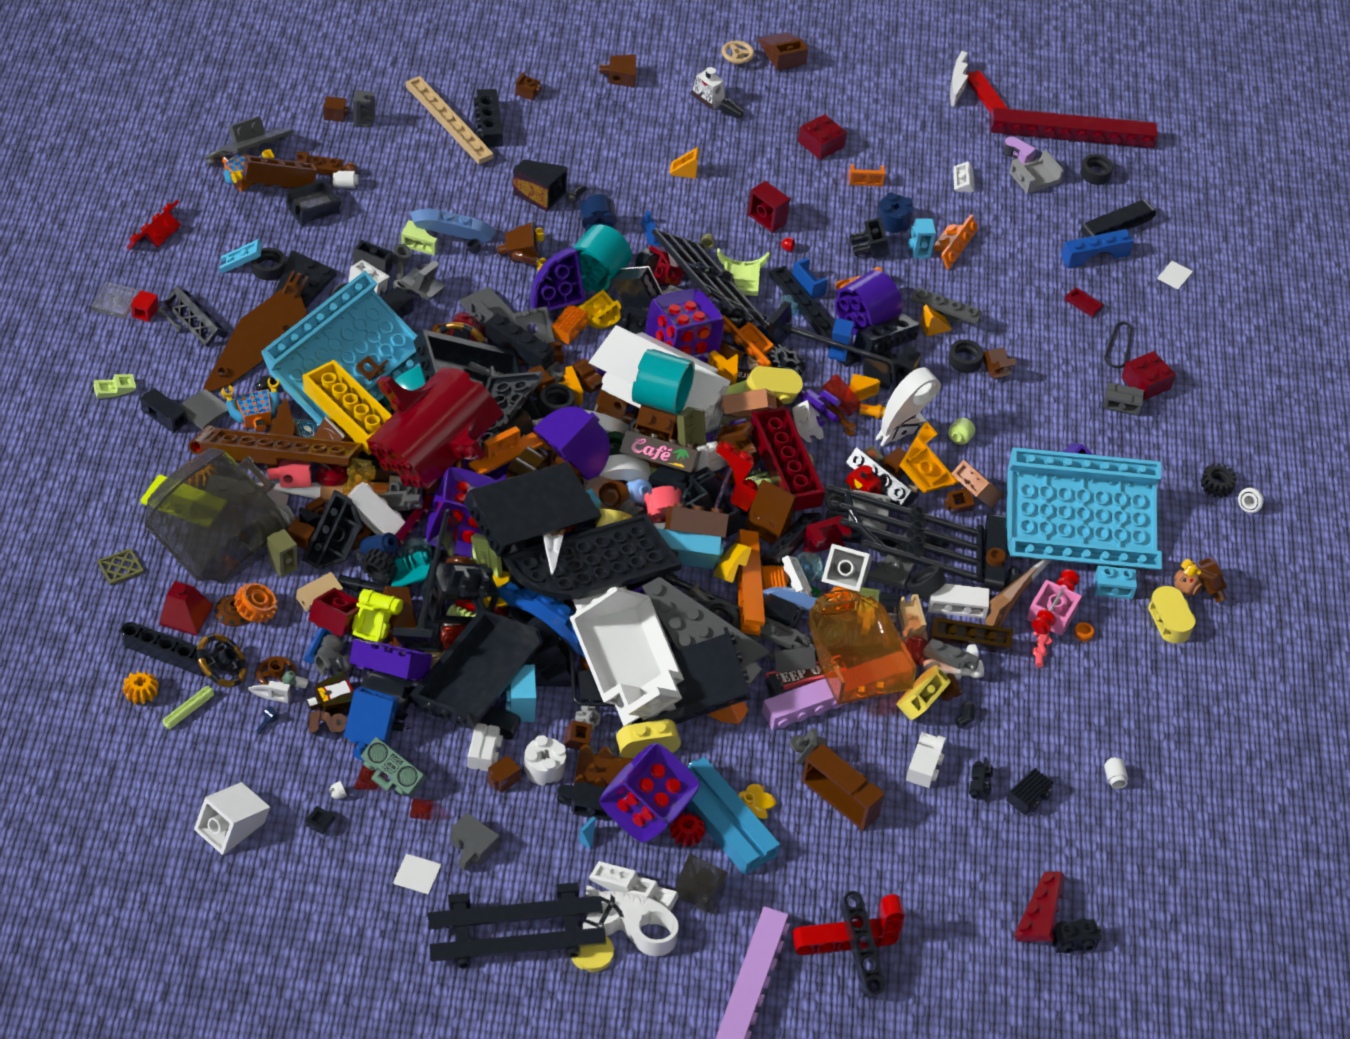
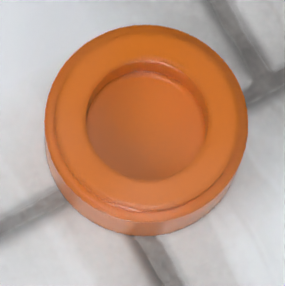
[1074,622,1094,642]

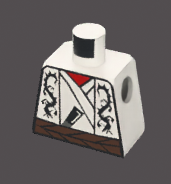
[691,67,725,110]

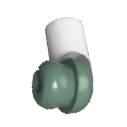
[282,671,308,689]

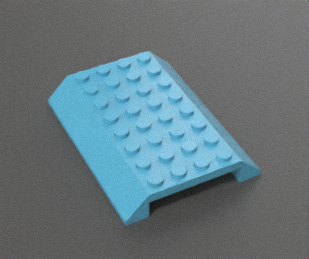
[261,271,420,426]
[1006,447,1162,570]

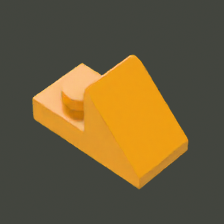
[708,350,738,385]
[557,366,583,405]

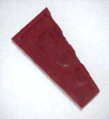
[384,494,433,555]
[1014,871,1065,941]

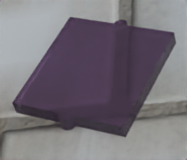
[714,467,732,509]

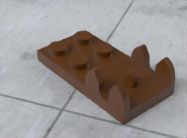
[574,744,633,787]

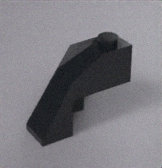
[681,466,745,537]
[525,616,577,687]

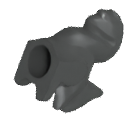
[314,635,353,677]

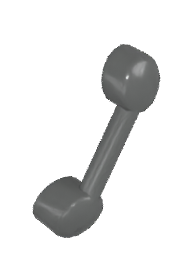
[392,244,411,294]

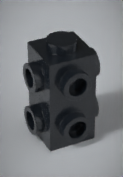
[1052,919,1102,954]

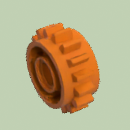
[234,583,278,623]

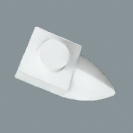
[248,681,290,703]

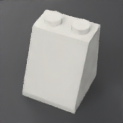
[821,544,873,592]
[194,782,270,855]

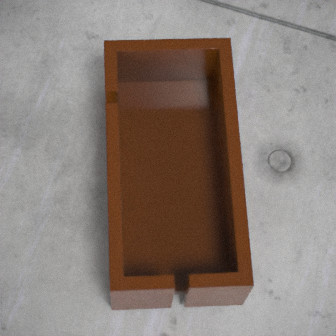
[801,744,885,831]

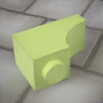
[401,220,437,255]

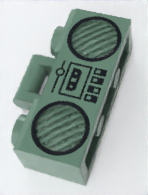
[361,737,428,797]

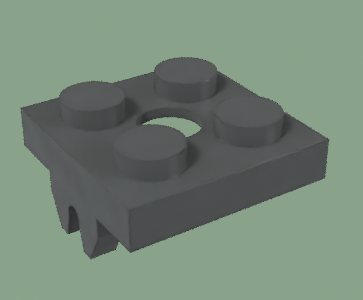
[511,306,555,344]

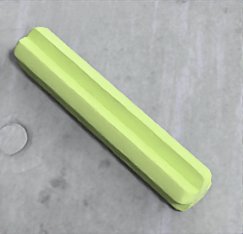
[163,686,214,729]

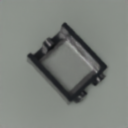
[286,180,341,227]

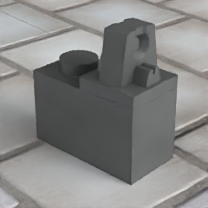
[450,812,499,871]

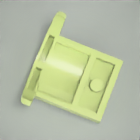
[717,248,770,296]

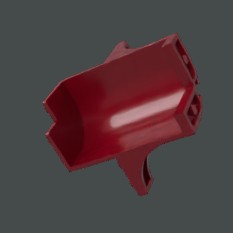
[366,367,504,489]

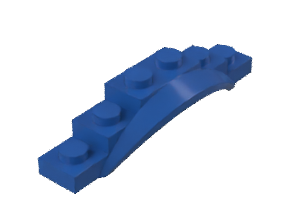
[498,581,586,658]

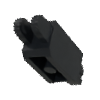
[557,782,612,821]

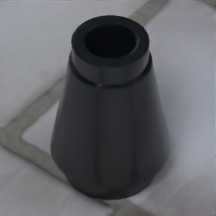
[718,98,744,119]

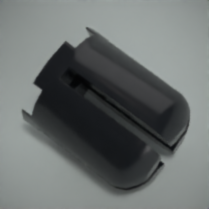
[360,671,415,721]

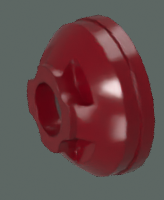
[316,464,351,487]

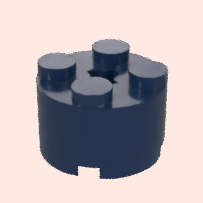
[877,192,914,233]
[580,194,617,232]

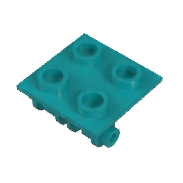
[391,551,432,587]

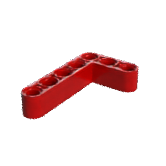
[791,894,905,955]

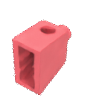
[267,459,312,488]

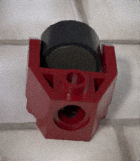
[635,244,684,287]

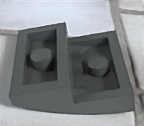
[180,390,230,430]

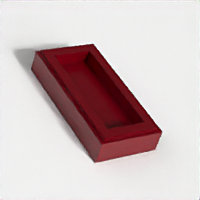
[1065,287,1104,318]

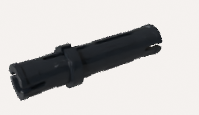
[338,574,391,594]

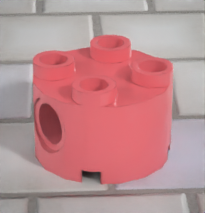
[644,486,682,524]

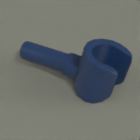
[256,706,278,734]

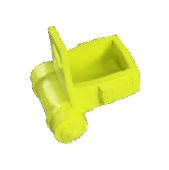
[352,589,403,642]

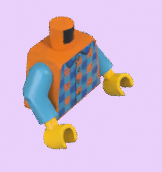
[222,149,275,192]
[221,378,280,432]

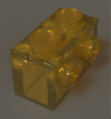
[343,458,376,496]

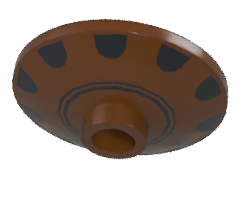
[215,594,249,627]

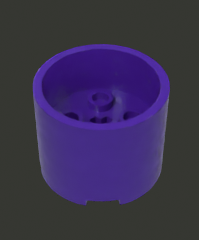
[834,270,902,335]

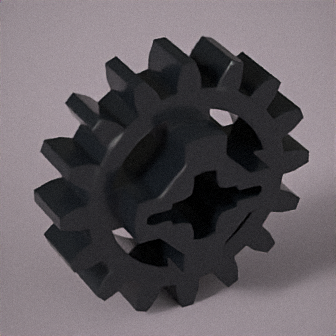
[767,344,806,376]

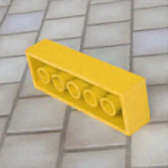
[302,360,392,455]

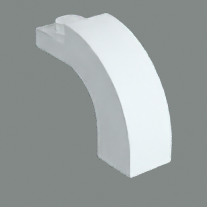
[582,454,651,489]

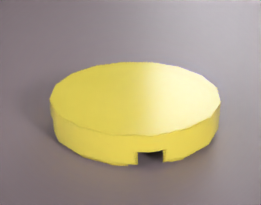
[572,936,614,972]

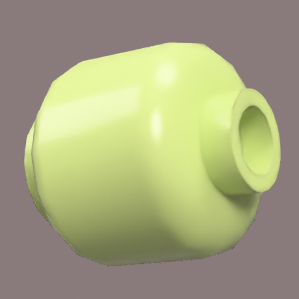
[948,418,975,445]

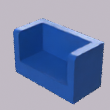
[792,258,828,299]
[828,318,854,362]

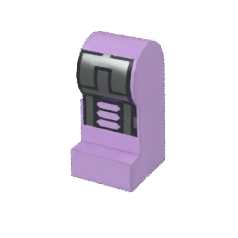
[1003,137,1036,164]

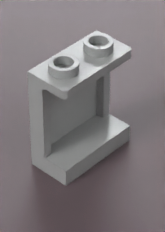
[1009,150,1064,194]

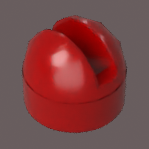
[781,238,795,252]

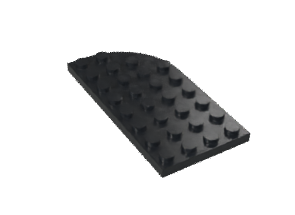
[503,514,682,600]

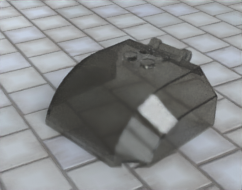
[145,447,288,584]

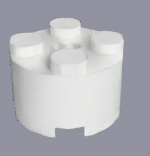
[524,735,566,786]

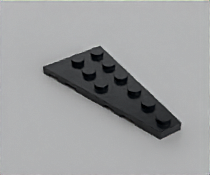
[274,250,337,309]
[479,371,544,451]

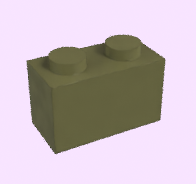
[267,529,298,577]

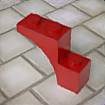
[716,441,758,511]

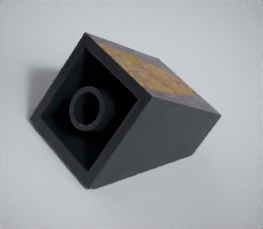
[512,159,568,212]

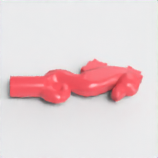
[1032,632,1052,668]

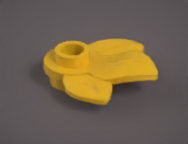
[738,784,777,819]

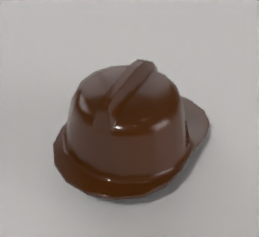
[719,340,747,363]
[585,476,630,510]

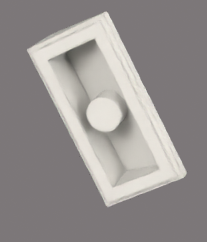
[953,162,975,193]

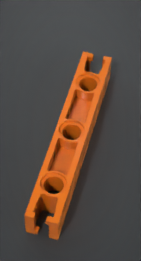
[735,529,765,636]

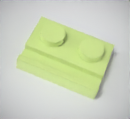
[471,534,503,577]

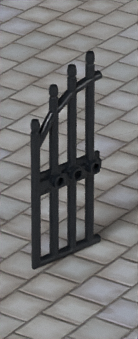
[652,229,770,330]
[825,483,984,583]

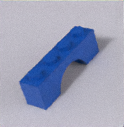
[1061,229,1134,268]

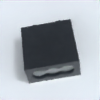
[612,266,663,308]

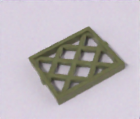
[97,548,144,586]

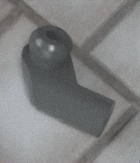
[205,150,228,166]

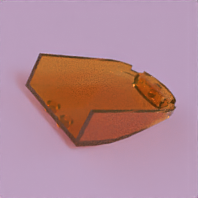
[809,590,917,705]

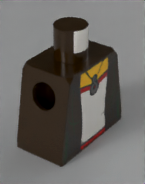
[306,671,354,717]

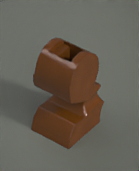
[572,358,603,393]
[309,710,347,733]

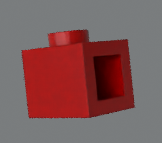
[131,290,159,322]

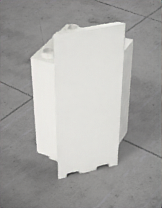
[588,325,731,433]
[570,586,684,726]

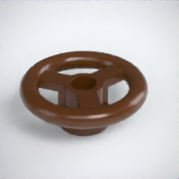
[256,656,297,685]

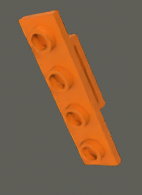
[933,215,978,269]
[722,315,774,367]
[468,426,543,475]

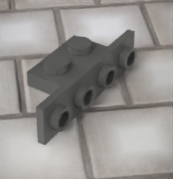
[910,287,983,325]

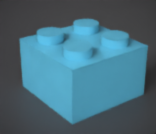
[505,665,536,722]

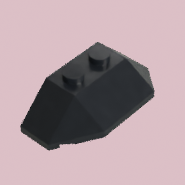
[302,490,363,569]

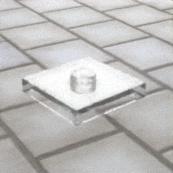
[91,282,140,319]

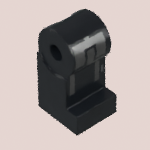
[879,592,899,630]

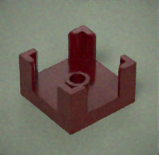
[803,515,852,567]

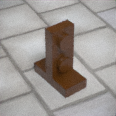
[714,422,761,466]

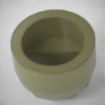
[700,233,715,249]

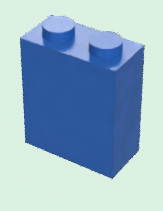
[343,686,399,745]

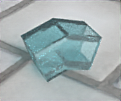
[780,295,798,315]

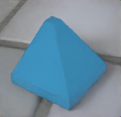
[579,817,596,849]

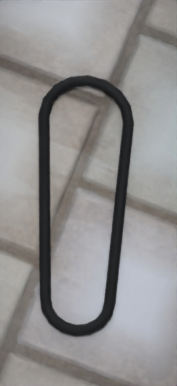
[1104,321,1133,368]

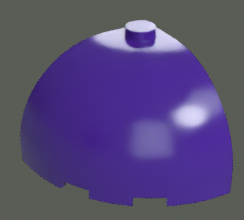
[530,247,585,311]
[533,407,610,481]

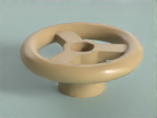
[722,41,754,65]

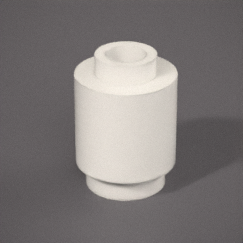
[333,171,359,188]
[1104,757,1128,789]

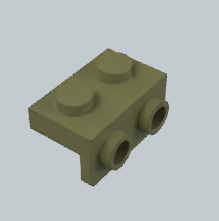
[676,407,706,447]

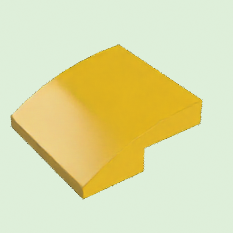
[713,543,752,583]

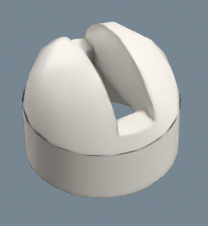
[329,781,347,800]

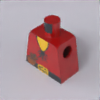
[844,465,881,495]

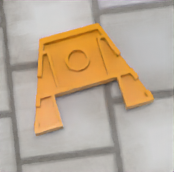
[899,422,961,493]

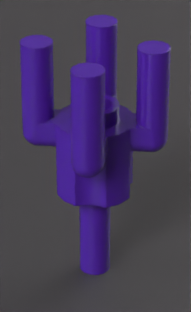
[798,389,841,427]

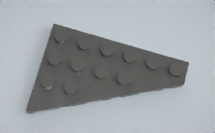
[642,577,769,669]

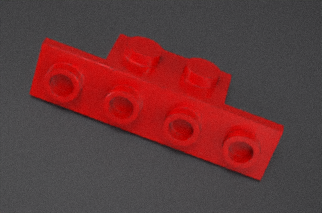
[127,200,181,250]

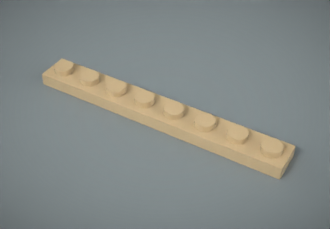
[406,76,493,164]

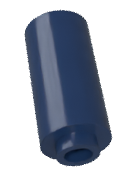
[359,532,398,556]

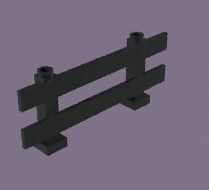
[427,882,606,969]

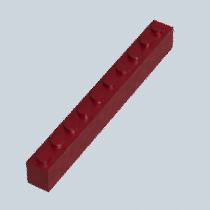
[990,107,1158,148]

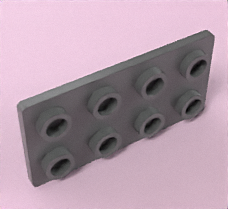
[219,116,294,154]
[460,287,529,332]

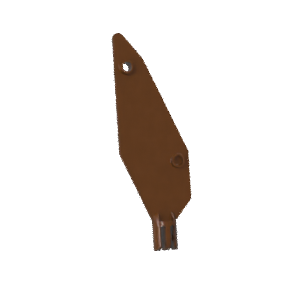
[203,271,309,392]

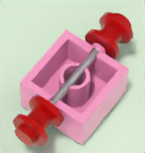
[1027,569,1082,636]

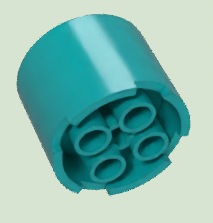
[573,224,632,292]
[632,349,695,416]

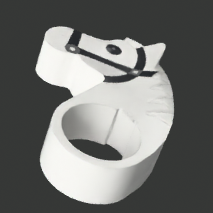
[876,367,941,447]
[583,886,678,956]

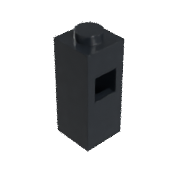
[140,388,187,433]

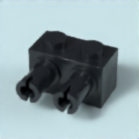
[849,217,890,259]

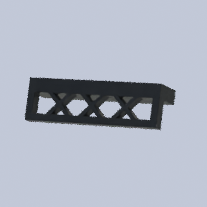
[164,286,229,347]
[760,512,822,566]

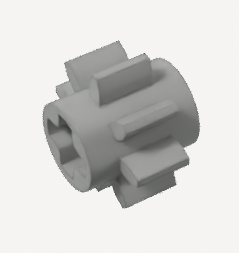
[575,706,600,731]

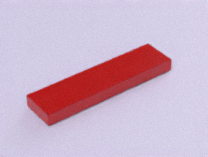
[965,70,1008,115]

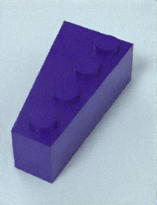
[349,639,432,682]

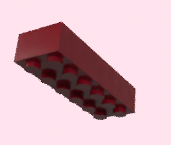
[750,407,825,511]

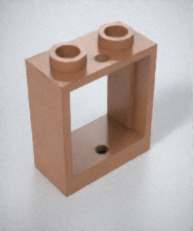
[721,388,777,418]
[951,460,1004,508]

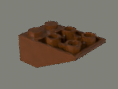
[757,32,808,70]
[628,405,677,469]
[745,479,796,545]

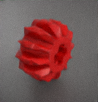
[669,811,705,848]

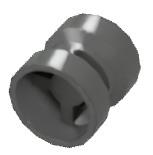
[619,499,646,517]

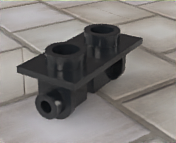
[969,757,993,802]

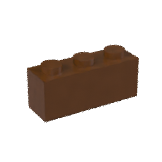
[664,503,729,537]

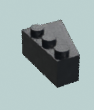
[648,449,697,495]

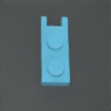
[219,239,262,273]

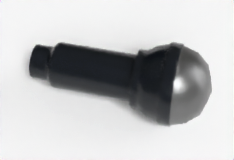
[566,185,586,203]

